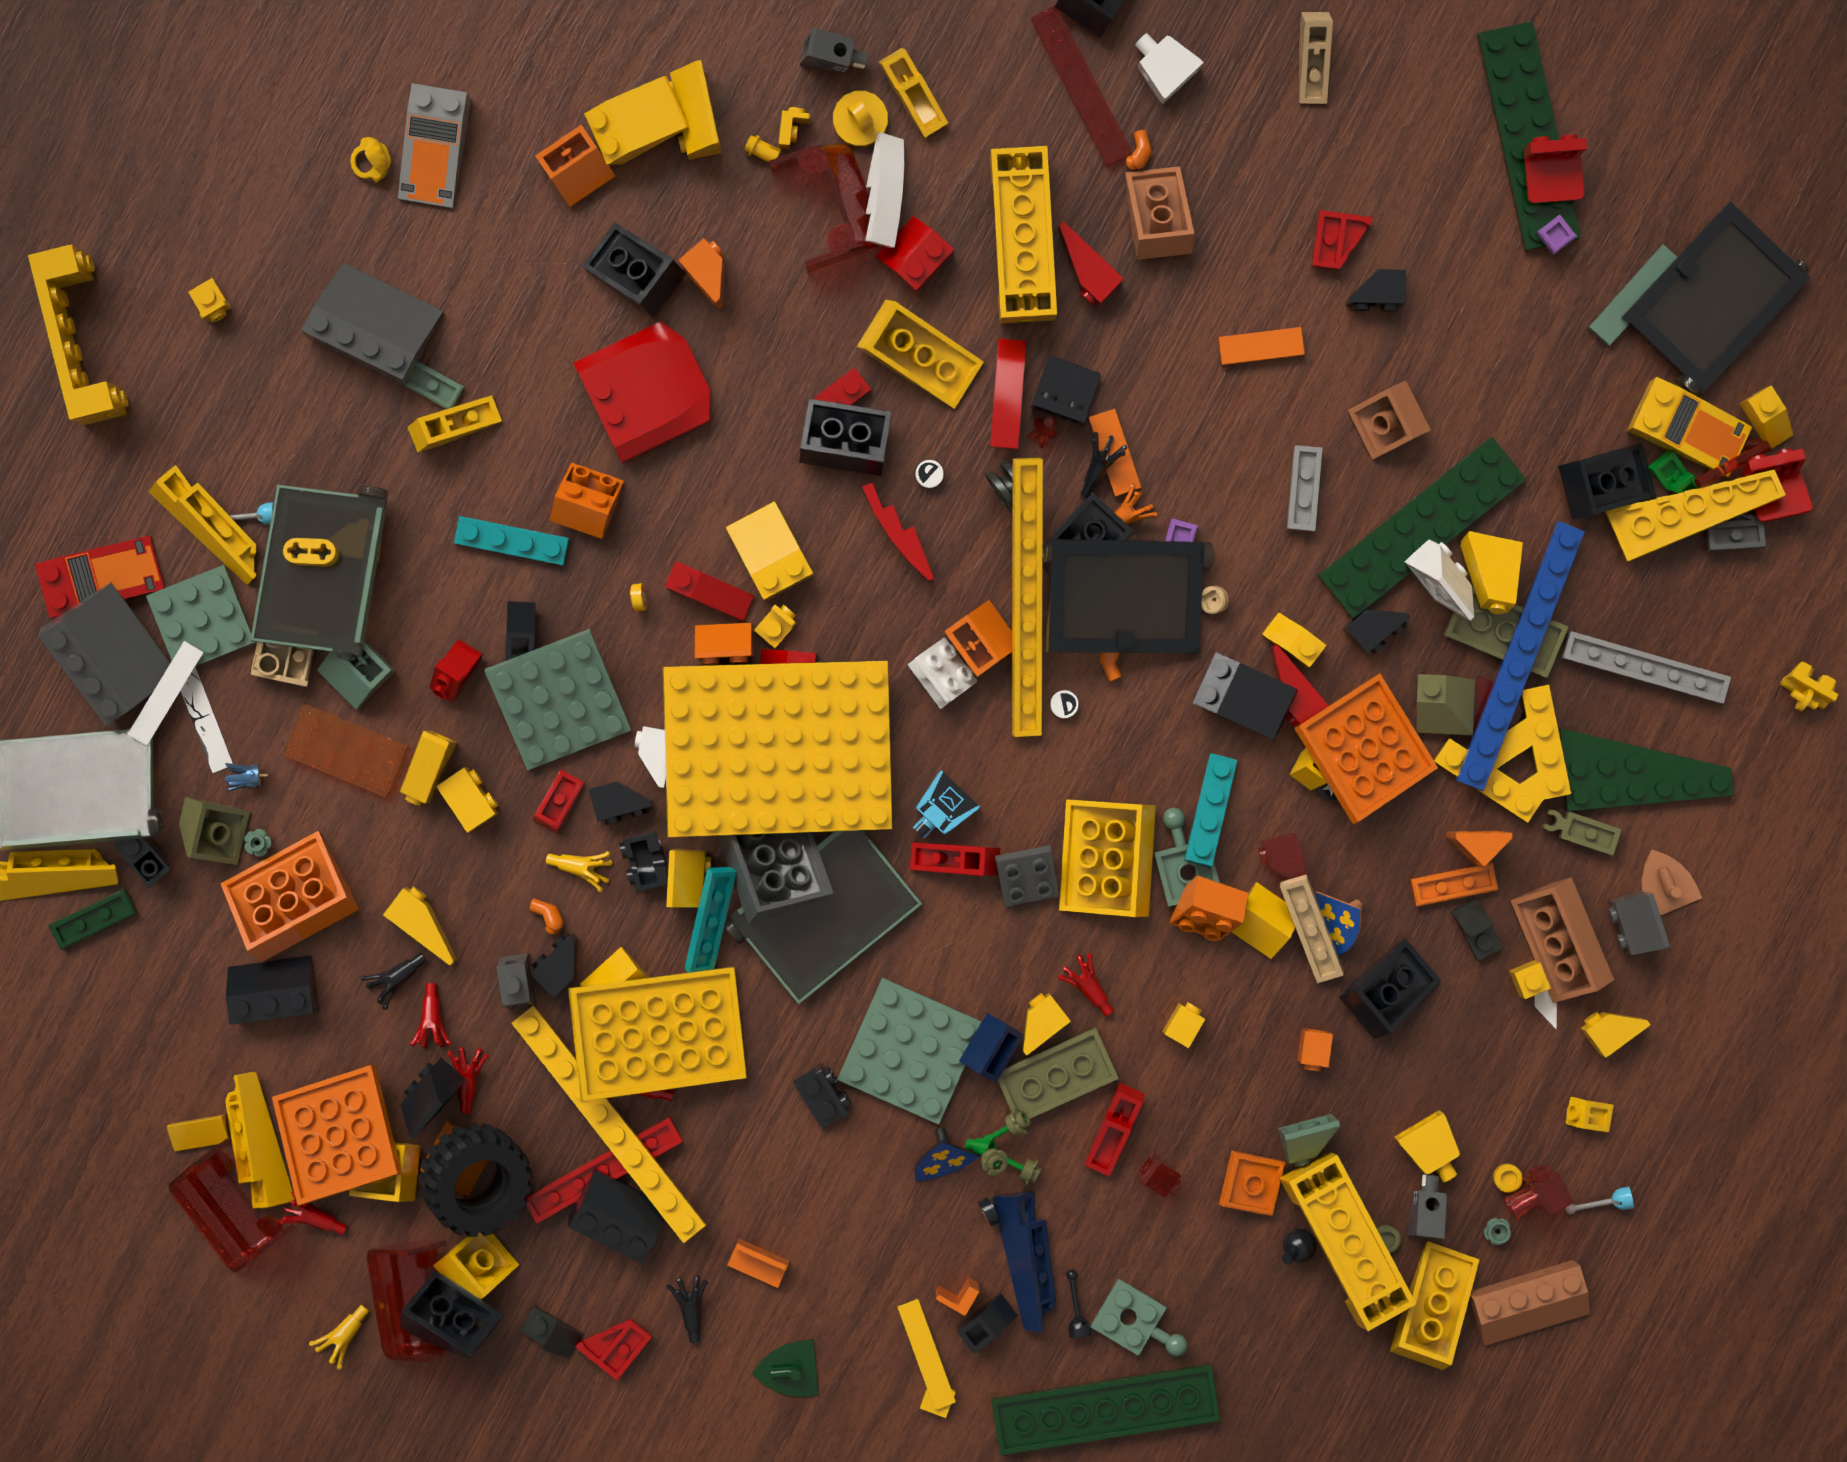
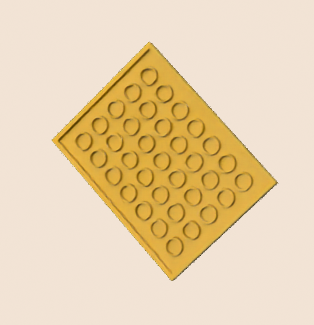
[663,661,892,837]

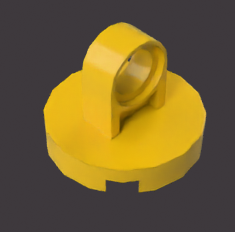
[833,91,888,147]

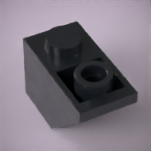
[1346,269,1406,312]
[505,601,536,660]
[1342,610,1410,654]
[588,781,654,825]
[113,838,172,888]
[531,933,577,998]
[957,1293,1018,1354]

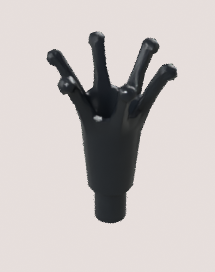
[1080,432,1127,498]
[361,953,427,1010]
[667,1275,709,1343]

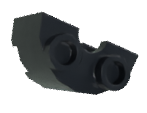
[619,831,668,892]

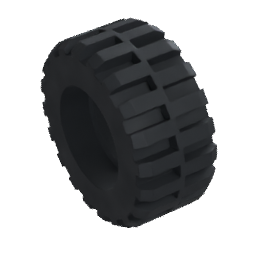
[419,1123,533,1237]

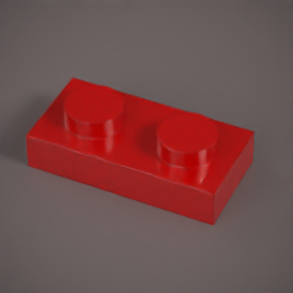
[813,367,871,405]

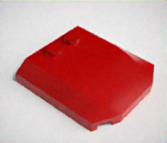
[573,321,710,464]

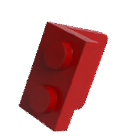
[1524,134,1587,204]
[1742,449,1812,523]

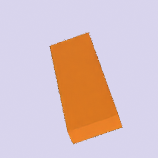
[1218,327,1305,366]
[1088,409,1141,497]
[1410,862,1498,907]

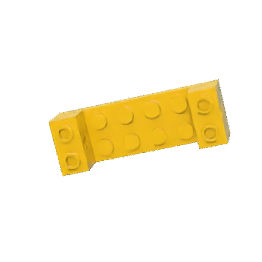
[990,146,1057,324]
[28,244,129,425]
[1280,1151,1416,1331]

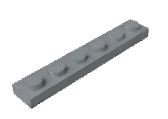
[1561,631,1731,704]

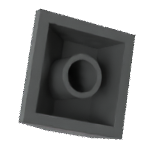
[1607,891,1670,955]

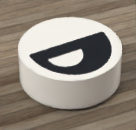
[916,460,943,488]
[1050,690,1078,718]

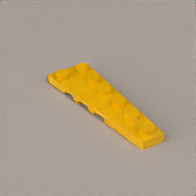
[1605,470,1786,562]

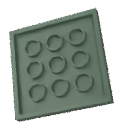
[485,629,631,770]
[837,977,982,1125]

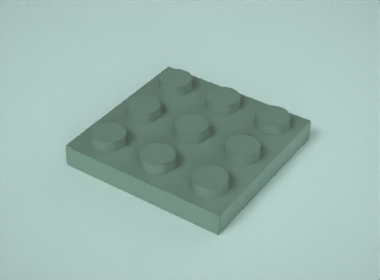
[146,565,257,668]

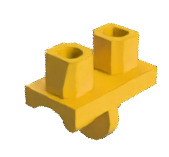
[1780,662,1838,711]

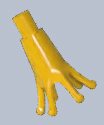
[546,851,613,892]
[309,1305,370,1370]

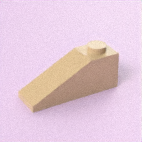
[1299,12,1333,104]

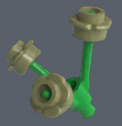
[965,1109,1042,1185]

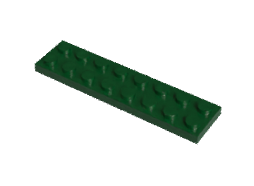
[1477,21,1581,251]
[1317,436,1527,619]
[991,1364,1220,1455]

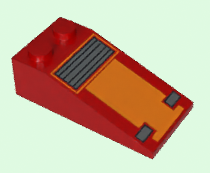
[35,536,165,619]

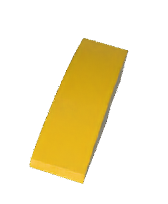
[878,48,948,137]

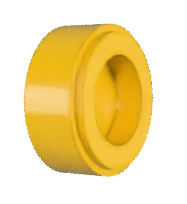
[630,583,648,612]
[1493,1164,1523,1193]

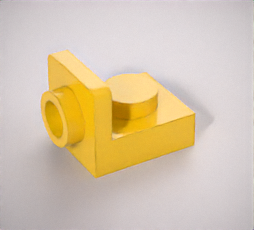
[779,107,810,150]
[188,278,231,322]
[754,604,797,649]
[1566,1097,1614,1132]

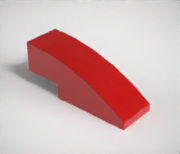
[1084,1083,1145,1177]

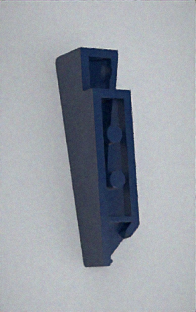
[993,1191,1056,1332]

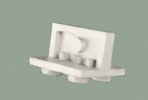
[908,638,977,709]

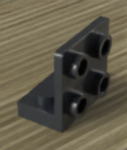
[1030,355,1101,426]
[793,1063,852,1129]

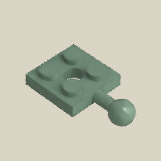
[1154,808,1220,907]
[1090,1277,1188,1357]

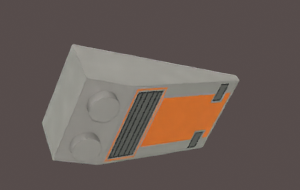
[398,83,472,209]

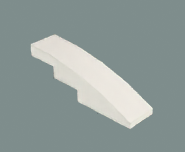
[865,132,904,248]

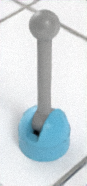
[229,502,274,525]
[1565,1186,1634,1215]

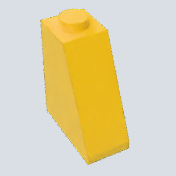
[1460,531,1523,614]
[400,731,457,806]

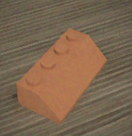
[1510,877,1614,1003]
[1469,1260,1590,1346]

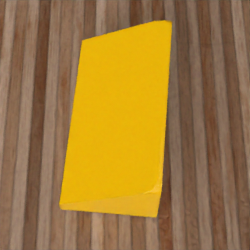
[167,1114,230,1151]

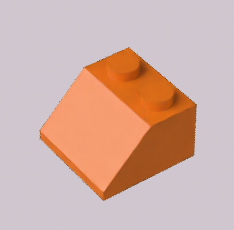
[678,238,725,310]

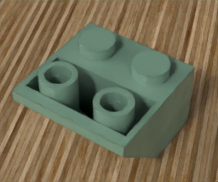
[317,631,396,710]

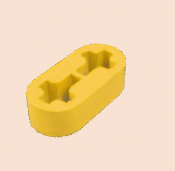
[283,538,339,567]

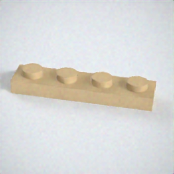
[1280,874,1344,983]

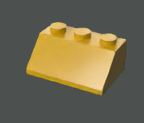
[669,60,722,160]

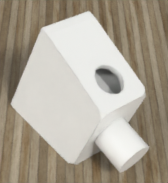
[1135,33,1204,104]

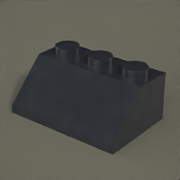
[799,399,892,476]
[226,955,319,1025]
[568,1169,664,1264]

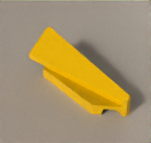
[149,465,256,585]
[0,849,119,901]
[225,1072,295,1208]

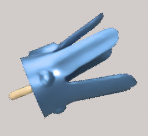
[225,763,268,792]

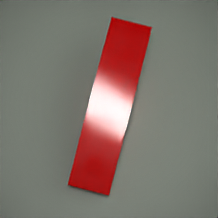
[990,338,1026,450]
[862,483,934,582]

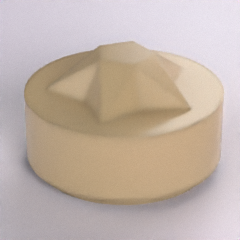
[1201,586,1229,614]

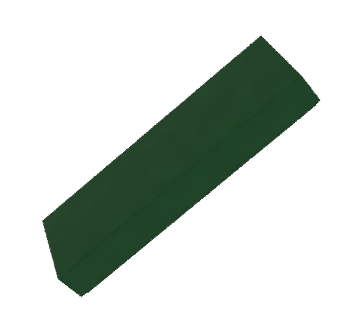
[49,888,138,950]

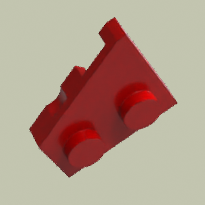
[1311,210,1373,271]
[575,1318,653,1381]

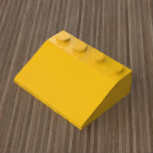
[1059,800,1156,917]

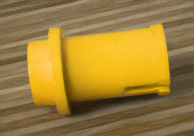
[744,135,782,166]

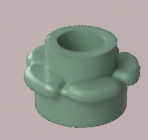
[244,829,272,857]
[1484,1218,1512,1245]

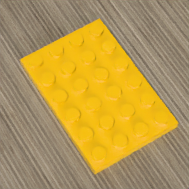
[568,967,747,1101]

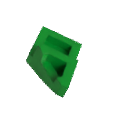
[1648,449,1702,493]

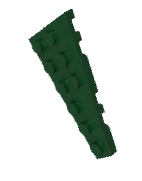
[1558,728,1734,811]

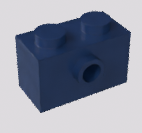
[959,1013,1025,1083]

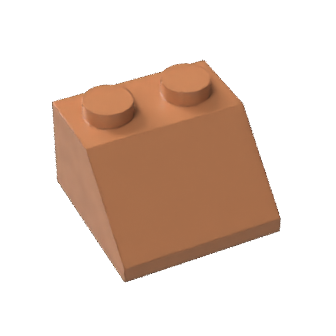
[1348,381,1431,460]

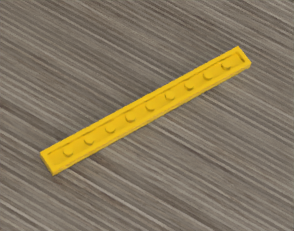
[1012,458,1043,737]
[512,1006,706,1243]

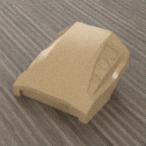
[251,622,319,687]

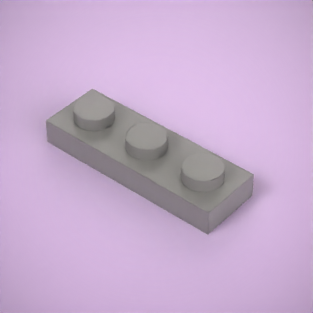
[1286,445,1323,532]

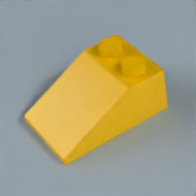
[584,76,689,165]
[726,501,814,601]

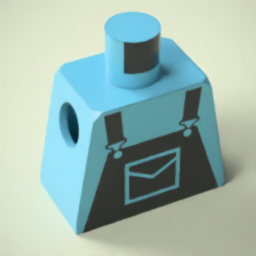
[913,771,980,839]

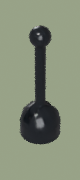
[1066,1269,1092,1338]

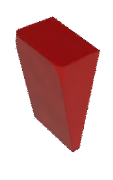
[533,769,585,834]

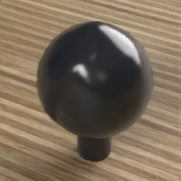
[1282,1228,1316,1265]

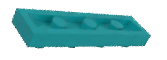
[454,516,570,566]
[1184,753,1237,868]
[684,867,737,973]

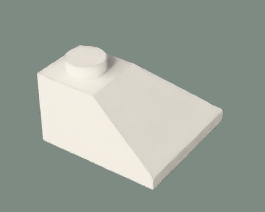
[635,726,666,788]

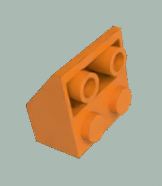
[535,125,616,208]
[549,463,624,539]
[944,600,1012,677]
[695,623,754,665]
[1170,876,1248,941]

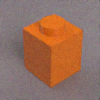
[1297,1028,1333,1071]

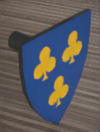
[914,1128,980,1181]

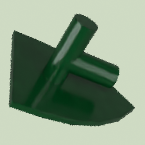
[752,1339,819,1396]

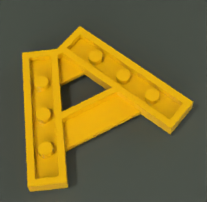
[1434,685,1571,823]

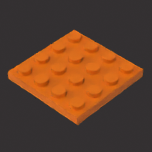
[1294,674,1438,824]
[272,1065,402,1206]

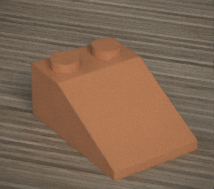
[1125,166,1195,260]

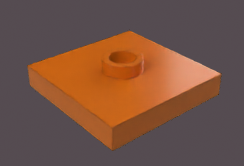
[1219,1150,1285,1216]

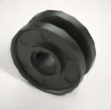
[985,459,1013,515]

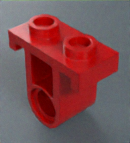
[429,639,483,703]

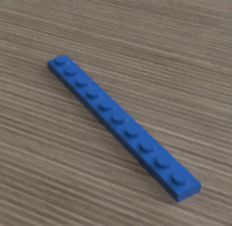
[1456,521,1585,791]

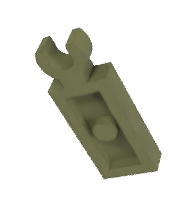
[1541,810,1622,856]

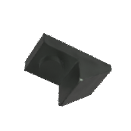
[1451,898,1503,961]
[520,1305,583,1358]

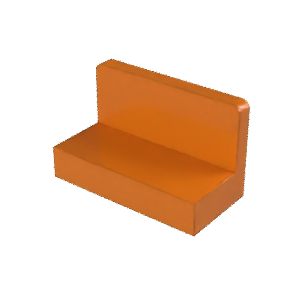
[727,1239,789,1288]
[935,1277,979,1316]

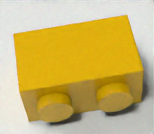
[436,767,499,833]

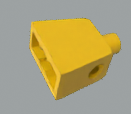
[1394,1110,1460,1182]

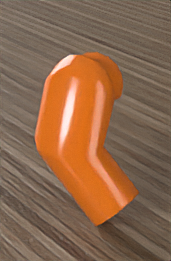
[1126,129,1152,170]
[1100,653,1122,682]
[529,898,563,935]

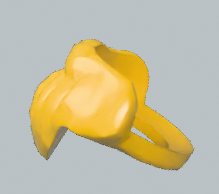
[350,137,391,183]

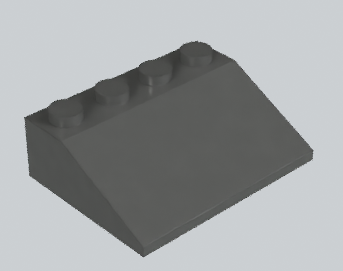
[301,263,444,386]
[38,582,171,726]
[717,832,834,924]

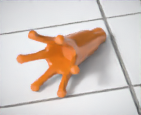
[1114,484,1158,526]

